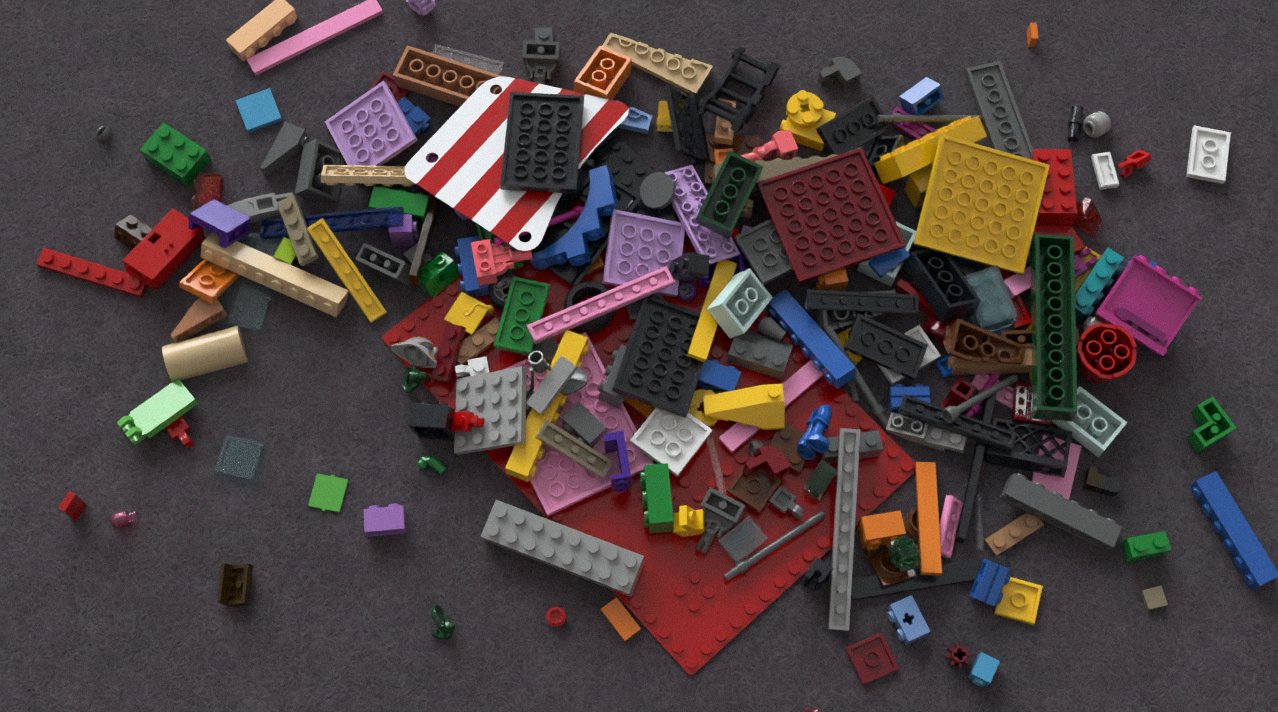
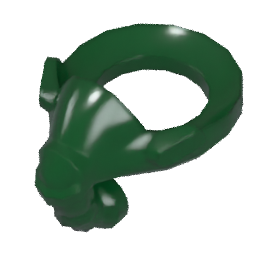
[402,366,431,392]
[431,605,455,639]

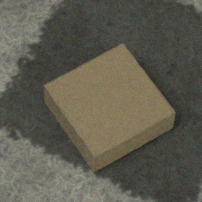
[1141,586,1168,611]

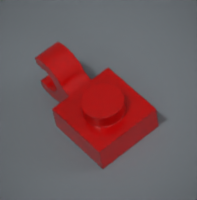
[1118,150,1152,178]
[451,411,484,433]
[165,416,194,449]

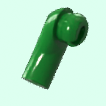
[417,455,447,474]

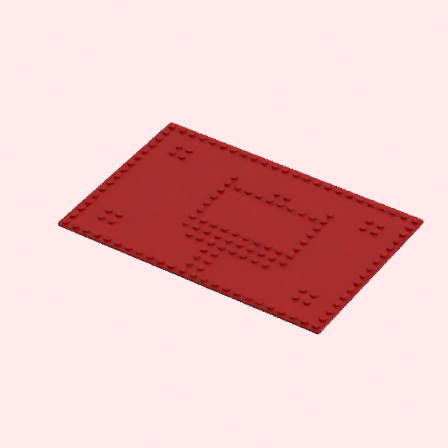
[382,198,916,676]

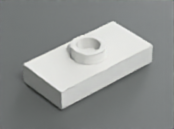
[1091,152,1119,190]

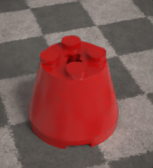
[1077,323,1137,384]

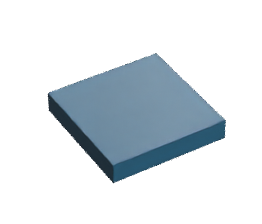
[235,88,283,133]

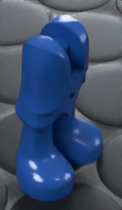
[797,404,833,460]

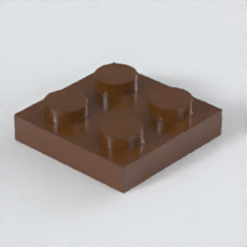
[769,424,806,474]
[726,464,782,514]

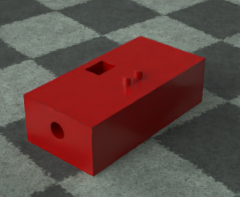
[123,208,205,291]

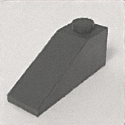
[260,122,308,176]

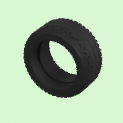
[564,281,615,334]

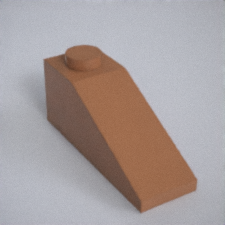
[171,298,228,342]

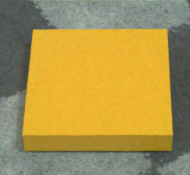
[994,577,1043,625]

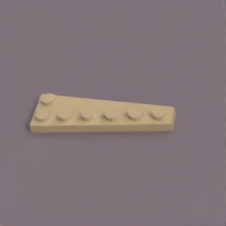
[602,33,713,94]

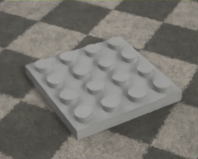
[454,366,527,455]

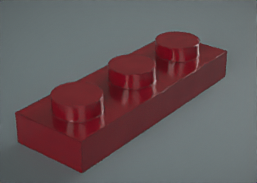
[431,324,466,383]

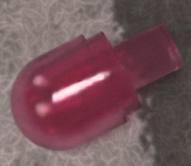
[110,510,139,528]

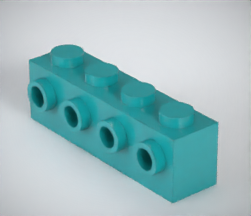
[1075,248,1124,322]

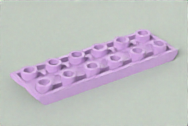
[665,165,740,264]

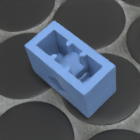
[887,595,930,645]

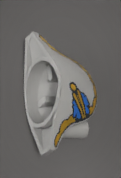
[391,336,439,368]

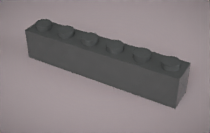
[999,473,1122,551]

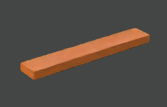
[915,462,942,576]

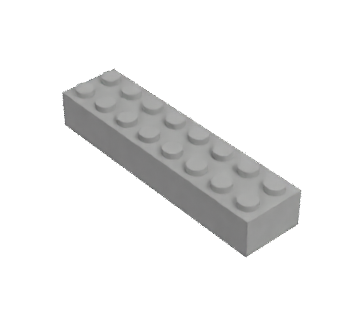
[481,500,646,597]

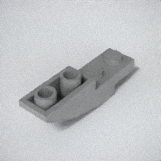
[227,192,293,223]
[886,412,967,453]

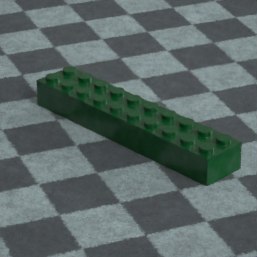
[1031,234,1077,421]

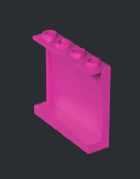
[1094,255,1203,357]

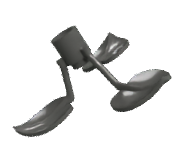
[526,338,588,411]

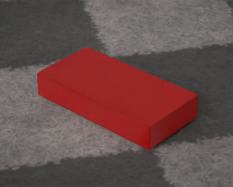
[59,491,87,521]

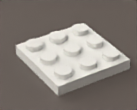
[630,408,712,477]

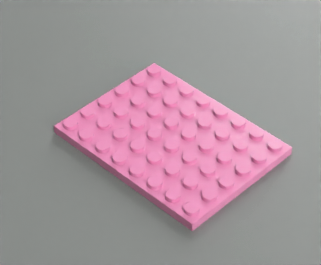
[503,332,654,516]

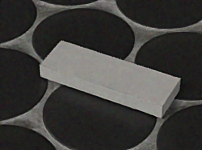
[526,355,578,415]

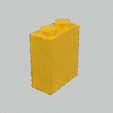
[779,107,836,152]

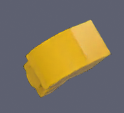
[657,101,673,132]
[673,505,704,537]

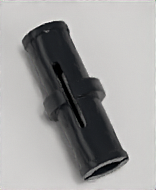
[1067,105,1083,142]

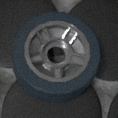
[489,273,518,310]

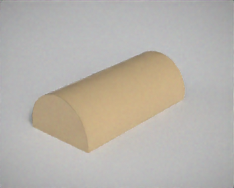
[162,326,248,382]

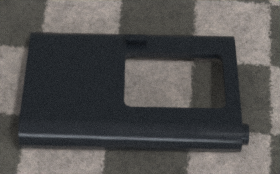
[520,157,642,286]

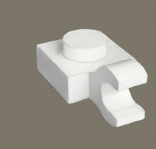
[455,357,489,378]

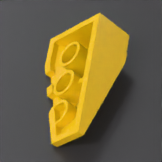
[703,384,785,430]

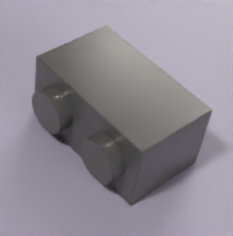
[562,402,607,448]

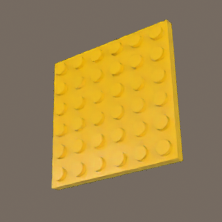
[913,134,1050,274]

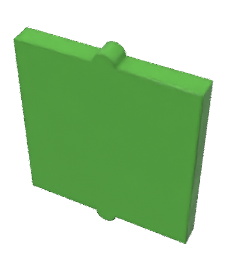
[308,473,349,513]

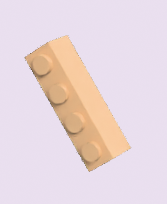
[226,0,297,62]

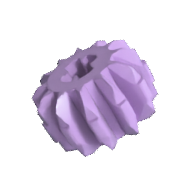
[406,0,436,16]

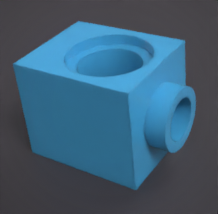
[968,652,1000,687]

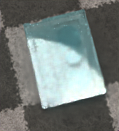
[718,516,768,564]

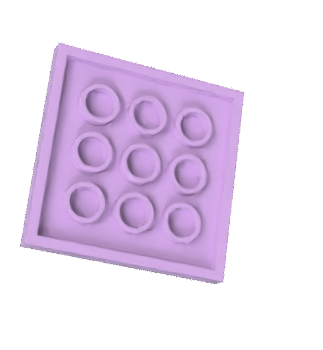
[325,81,418,166]
[603,209,685,297]

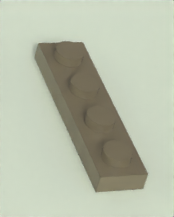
[277,194,319,266]
[535,420,613,479]

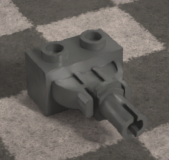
[522,40,562,85]
[695,487,747,554]

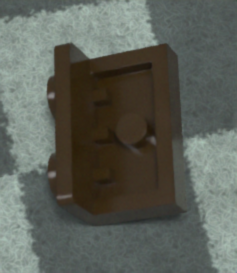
[114,214,153,250]
[217,563,253,607]

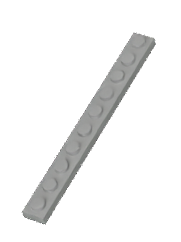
[828,428,860,631]

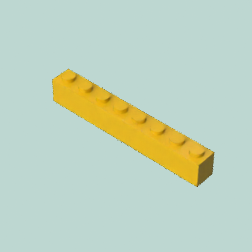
[505,330,590,482]

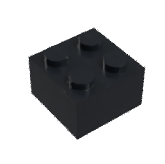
[407,401,455,441]

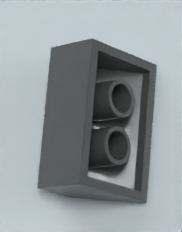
[295,139,345,203]
[727,330,794,380]

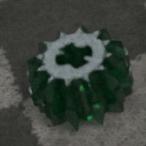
[888,536,921,572]

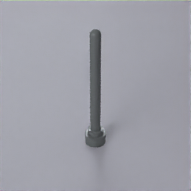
[942,375,1018,423]

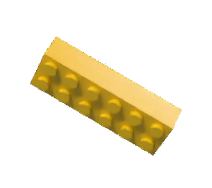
[874,116,987,184]

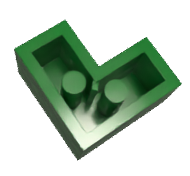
[1187,396,1236,454]

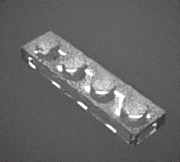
[432,44,504,75]

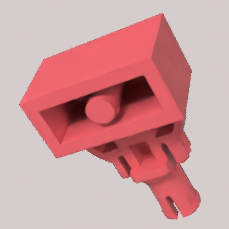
[740,130,798,162]
[471,239,533,286]

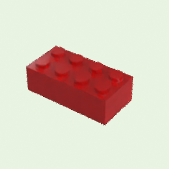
[1031,149,1077,225]

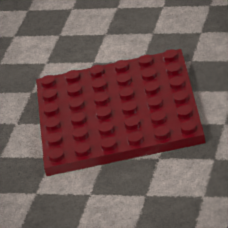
[756,147,906,284]

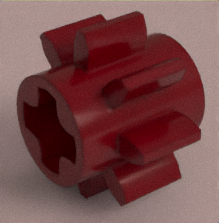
[945,643,972,670]

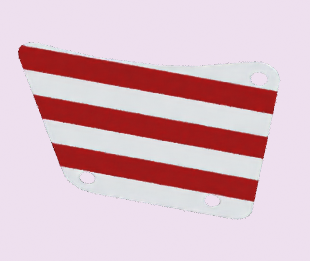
[404,77,628,251]

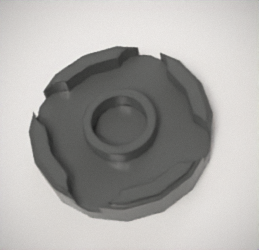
[640,172,676,209]

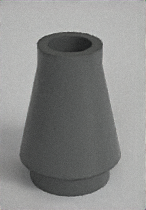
[757,316,787,342]

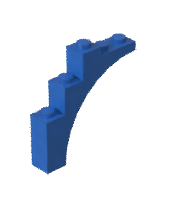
[530,165,619,270]

